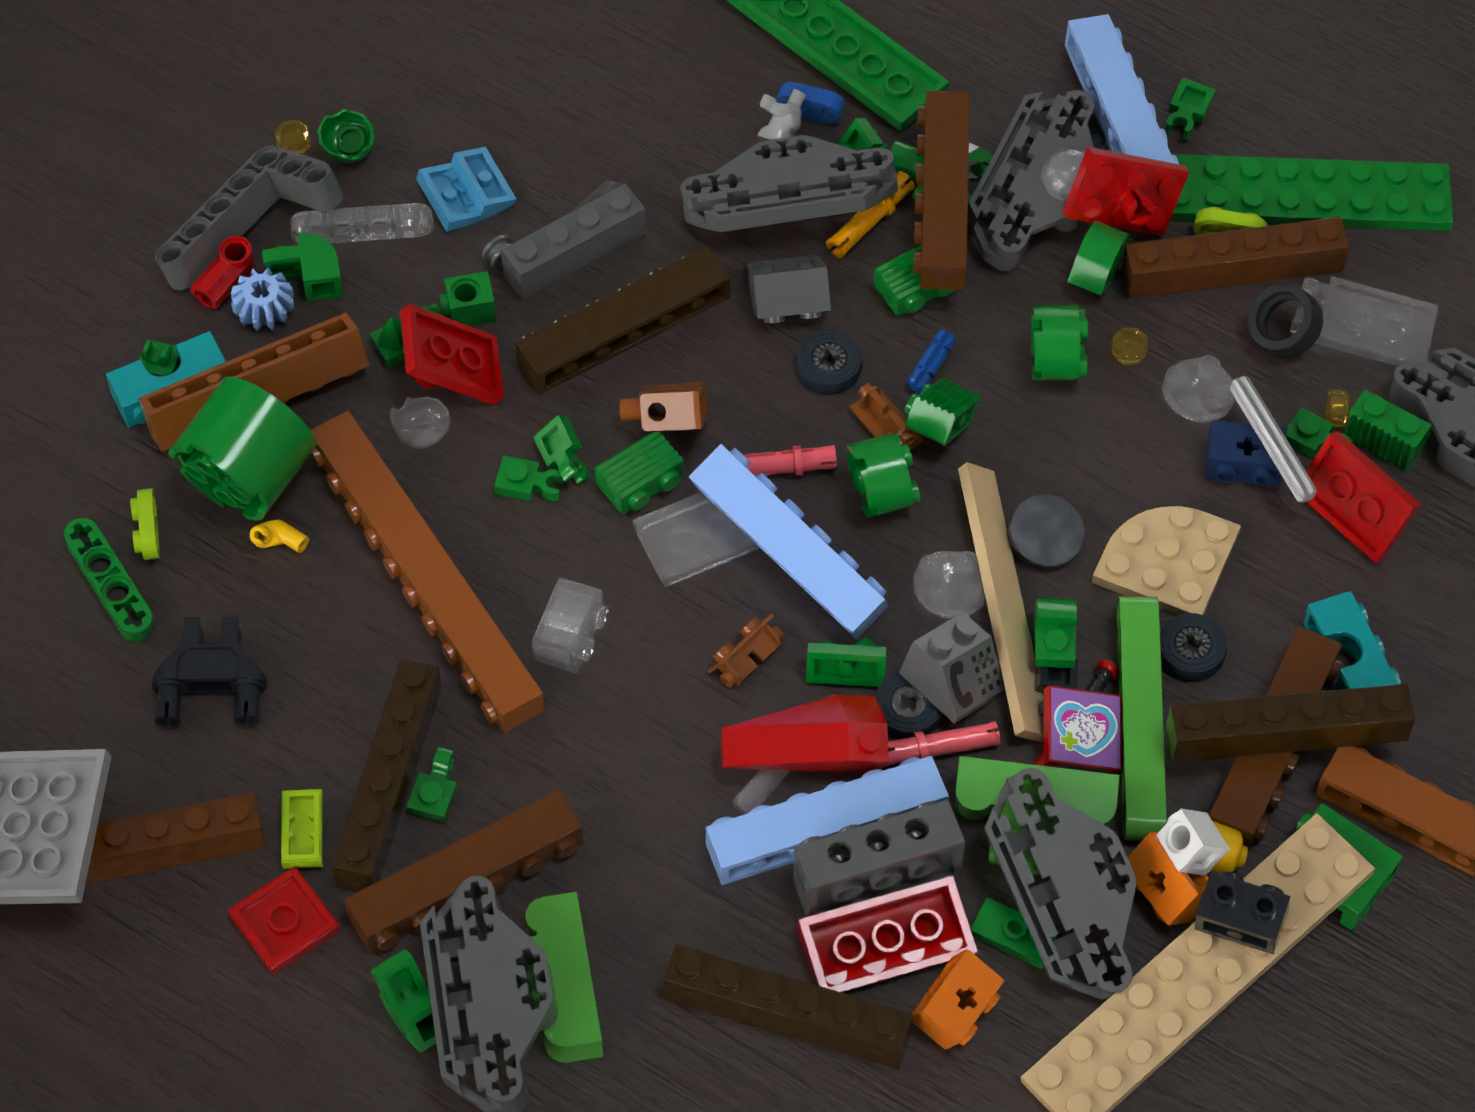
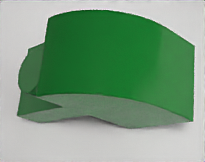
[1067,220,1134,295]
[262,233,343,302]
[1033,597,1077,668]
[370,949,436,1053]

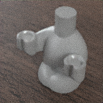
[757,89,806,141]

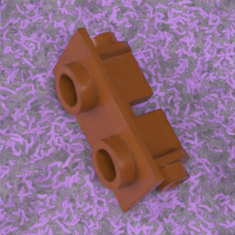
[849,383,925,450]
[707,613,784,688]

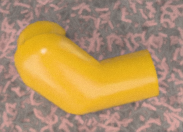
[249,519,309,553]

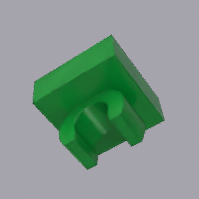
[838,118,888,151]
[139,340,180,376]

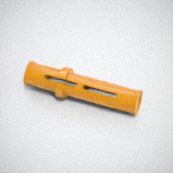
[826,171,915,258]

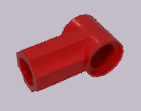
[190,236,256,309]

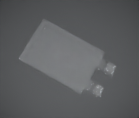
[1290,276,1439,366]
[633,472,769,587]

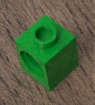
[439,271,496,326]

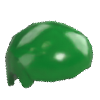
[317,109,376,164]

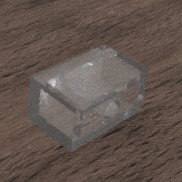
[532,577,608,673]

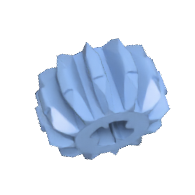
[231,268,294,332]

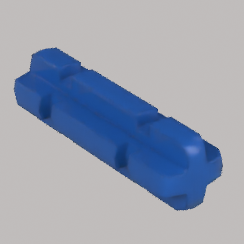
[906,329,956,394]

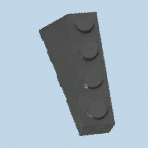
[501,180,646,300]

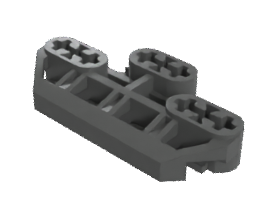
[967,90,1095,271]
[680,135,898,232]
[1388,347,1475,487]
[984,768,1137,1001]
[420,876,558,1112]

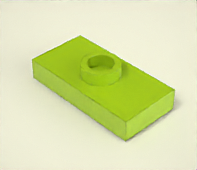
[281,789,323,869]

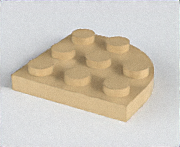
[1091,506,1241,616]

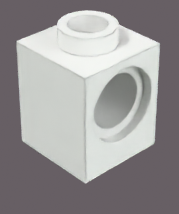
[1156,808,1230,876]

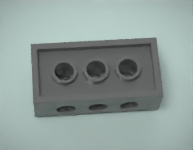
[793,800,965,917]

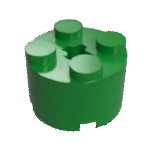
[1031,305,1088,380]
[846,433,921,518]

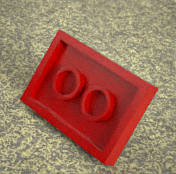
[1062,147,1189,236]
[400,304,504,406]
[1306,431,1422,564]

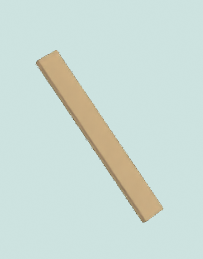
[958,462,1044,743]

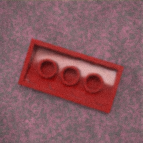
[796,875,978,993]

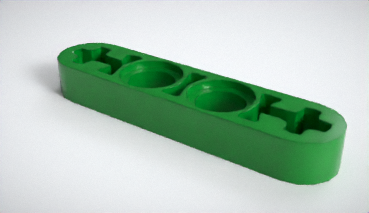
[64,518,155,642]

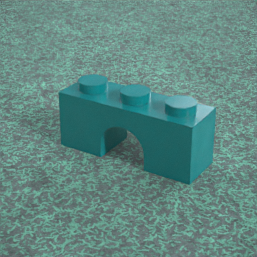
[106,331,226,428]
[1303,591,1401,690]

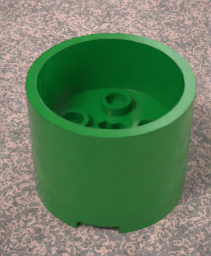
[168,376,317,521]

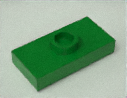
[970,897,1060,970]

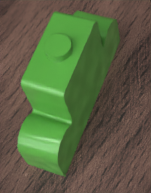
[954,756,1120,875]
[525,892,603,1063]

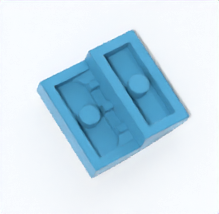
[416,147,516,232]

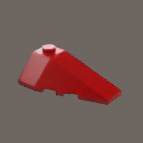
[721,694,889,774]

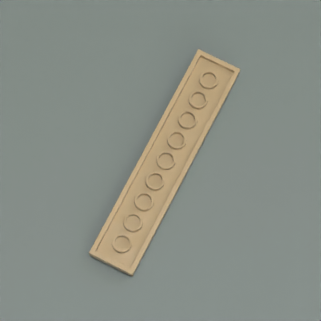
[1021,813,1375,1112]

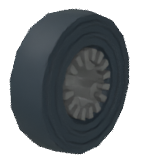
[796,330,862,394]
[1160,613,1228,681]

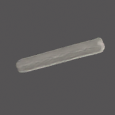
[1230,376,1317,503]

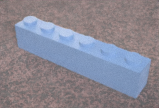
[1065,14,1179,164]
[689,444,889,640]
[706,756,949,885]

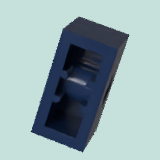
[1205,420,1287,486]

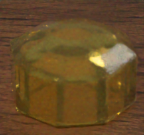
[275,120,311,154]
[1111,328,1148,365]
[1326,389,1352,426]

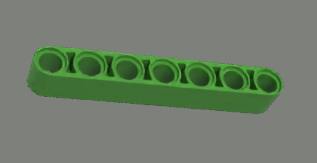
[1117,596,1167,841]

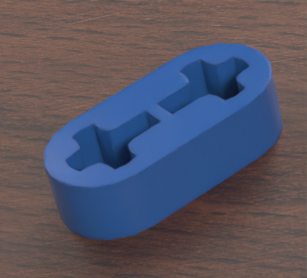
[776,82,845,125]

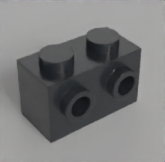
[1195,871,1291,955]

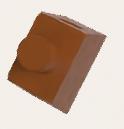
[620,381,709,431]

